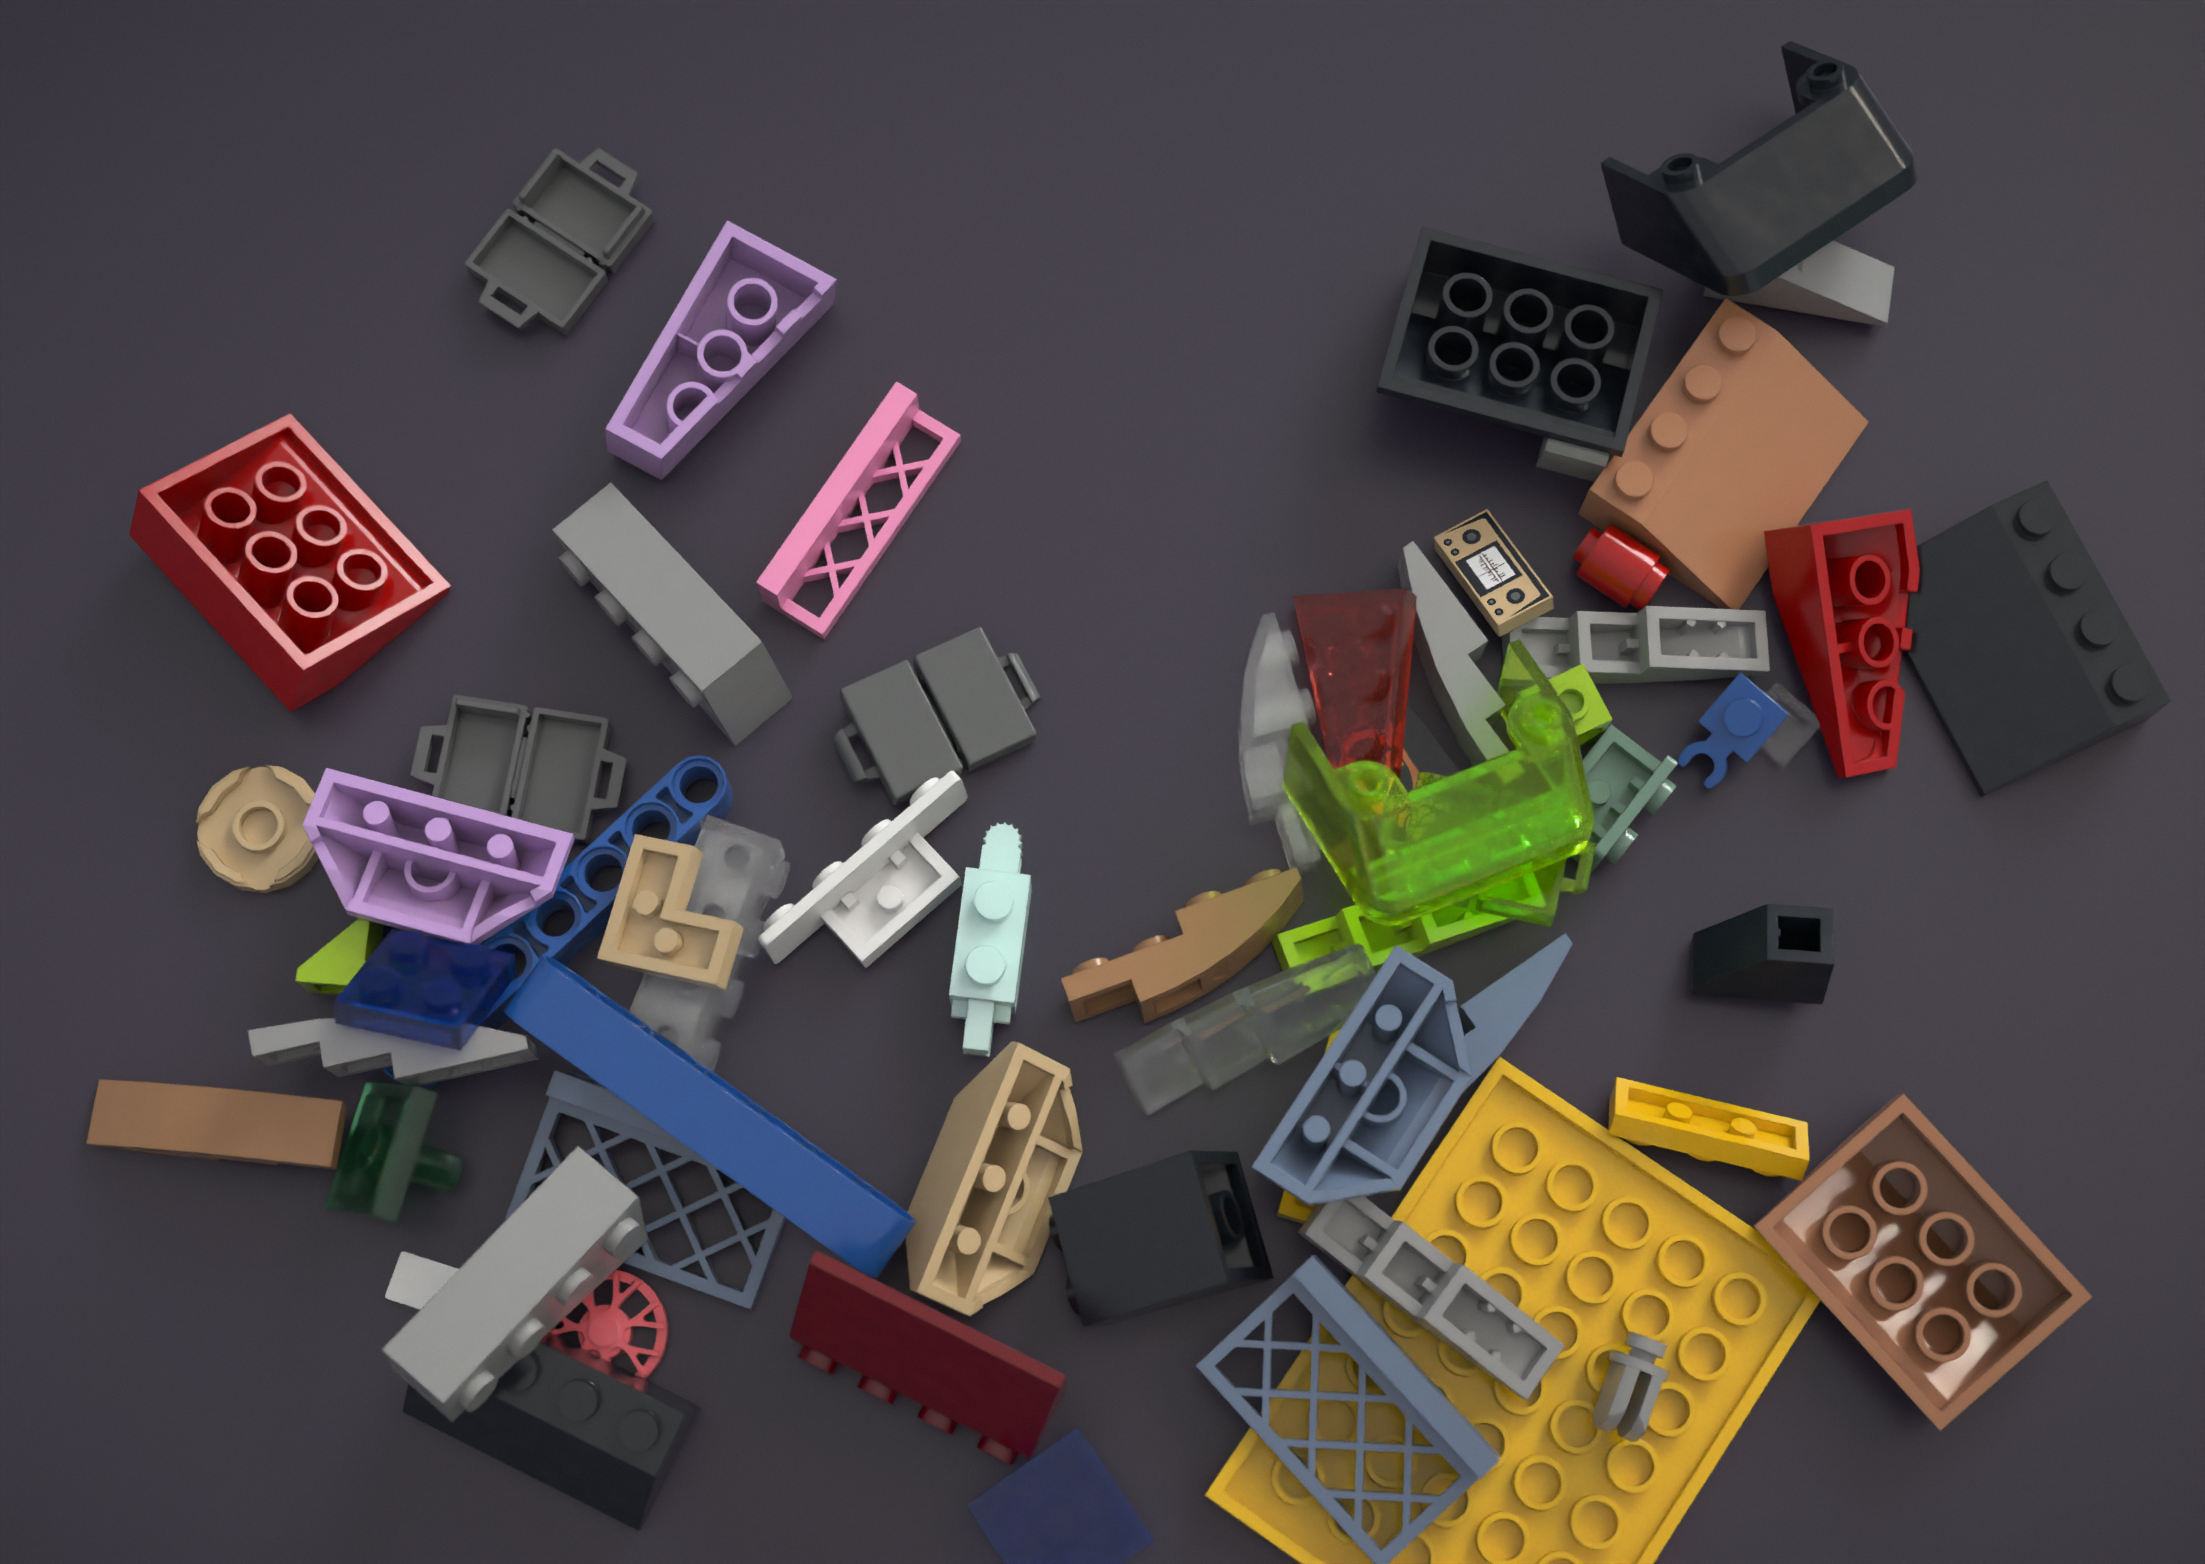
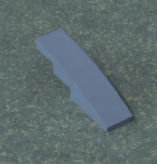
[1458,933,1573,1097]

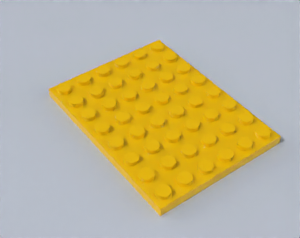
[1204,1056,1820,1564]

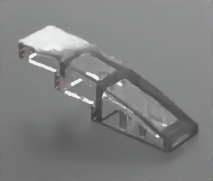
[1113,943,1376,1115]

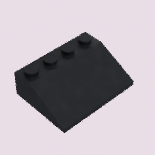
[1376,226,1663,457]
[1902,480,2171,797]

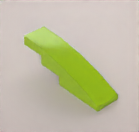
[1272,847,1546,1000]

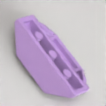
[302,768,575,948]

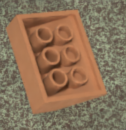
[1578,298,1869,610]
[1754,1094,2092,1431]

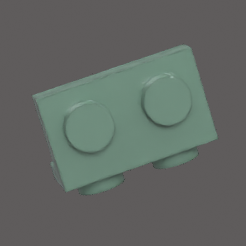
[1531,724,1678,873]

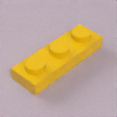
[1608,1077,1810,1181]

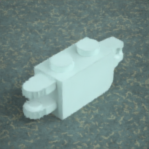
[949,822,1032,1057]

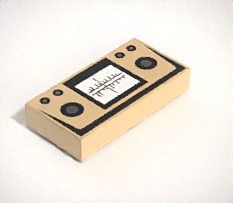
[1434,509,1553,637]

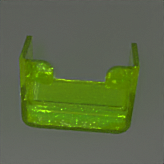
[1282,639,1595,926]

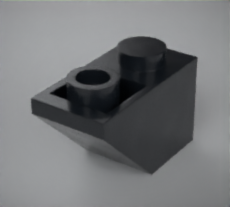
[1692,904,1834,1005]

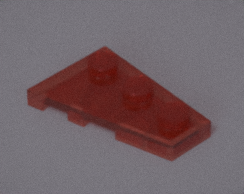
[1293,588,1417,782]

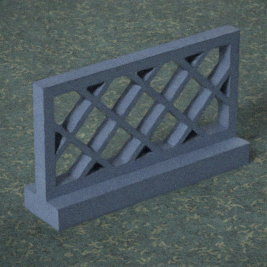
[505,1069,786,1310]
[1196,1255,1500,1564]

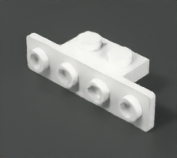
[757,770,968,968]

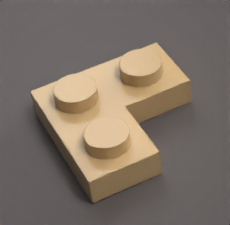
[597,834,744,991]

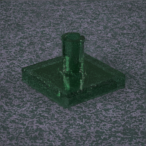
[324,1082,462,1223]

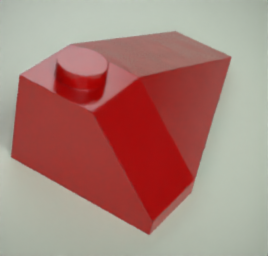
[1764,509,1920,778]

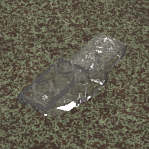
[1238,612,1328,876]

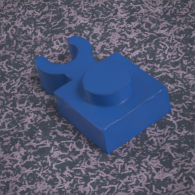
[1678,673,1790,789]

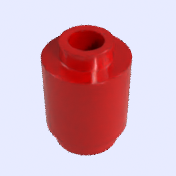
[1572,523,1671,610]

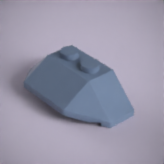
[1251,945,1472,1206]

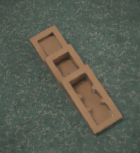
[86,1079,348,1170]

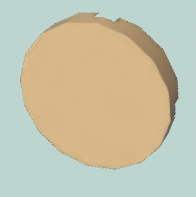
[196,765,319,893]

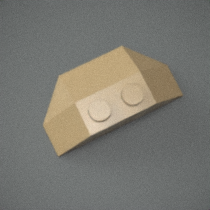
[906,1042,1083,1316]

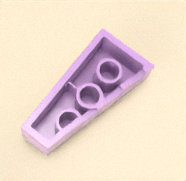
[605,220,837,480]

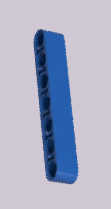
[382,755,734,1092]
[504,955,916,1278]

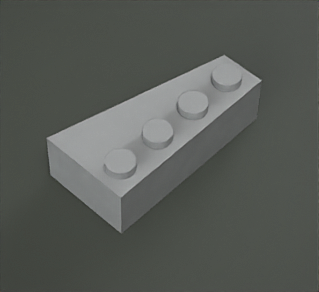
[552,482,793,746]
[382,1146,648,1422]

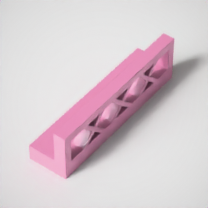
[756,381,961,640]

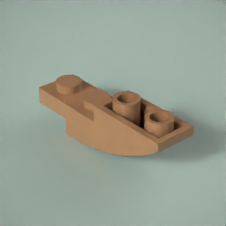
[1061,867,1303,1023]

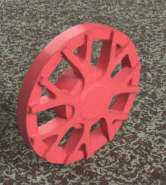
[549,1270,669,1380]

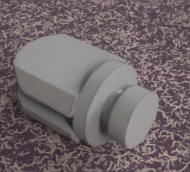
[1592,1332,1669,1442]

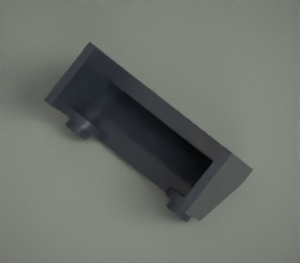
[1600,41,1917,296]

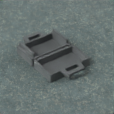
[465,148,655,336]
[832,627,1041,805]
[410,695,627,845]

